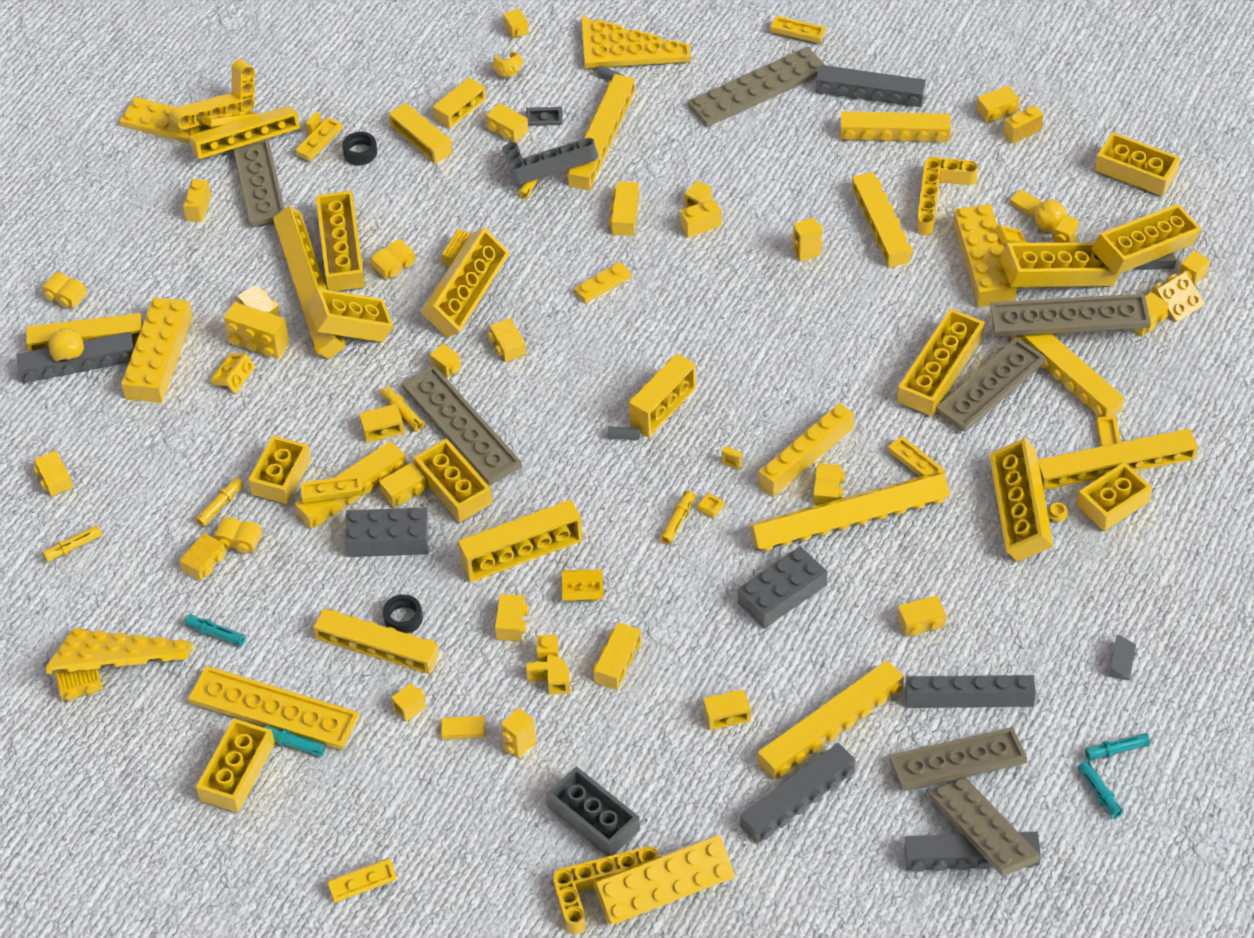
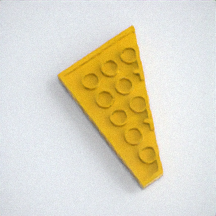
[581,15,691,68]
[46,628,193,674]

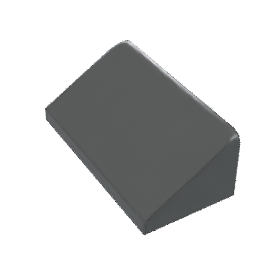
[526,107,563,126]
[1136,253,1176,270]
[1109,635,1136,680]

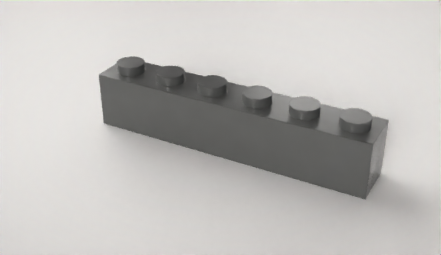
[816,65,926,107]
[16,332,135,383]
[905,675,1036,708]
[740,743,856,843]
[904,831,1041,872]

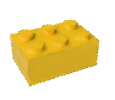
[223,301,290,359]
[248,435,312,504]
[1077,462,1152,531]

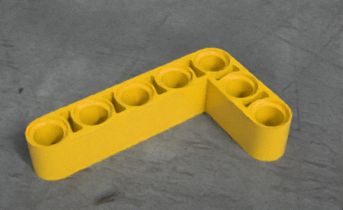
[169,59,255,130]
[917,157,978,236]
[553,846,659,935]

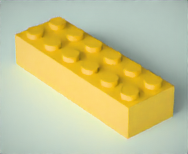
[316,190,366,291]
[953,204,1017,307]
[1091,204,1202,275]
[421,227,510,337]
[999,242,1121,287]
[121,297,193,403]
[897,308,985,416]
[989,438,1054,562]
[458,499,583,583]
[592,835,735,925]

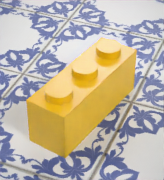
[433,77,486,129]
[608,181,640,236]
[592,622,642,690]

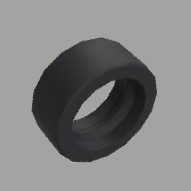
[342,131,377,165]
[383,594,423,633]

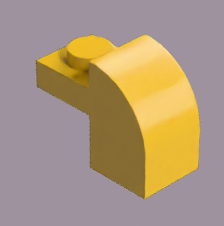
[526,655,570,695]

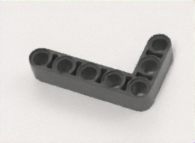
[502,138,598,185]

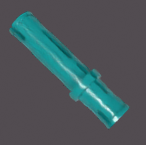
[185,614,246,647]
[264,725,326,757]
[1084,733,1150,761]
[1077,761,1124,819]

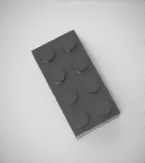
[345,507,429,557]
[737,546,827,629]
[546,766,640,856]

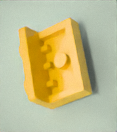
[562,569,604,602]

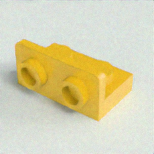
[210,353,255,393]

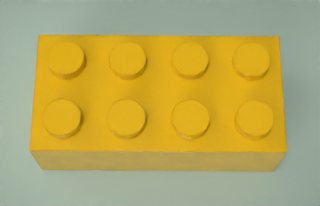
[1095,132,1181,196]
[307,288,394,342]
[629,353,696,438]
[413,438,493,523]
[196,718,275,813]

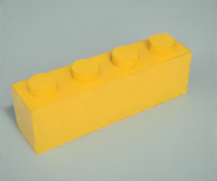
[389,103,452,164]

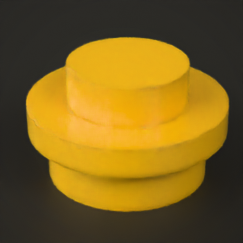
[1047,502,1068,522]

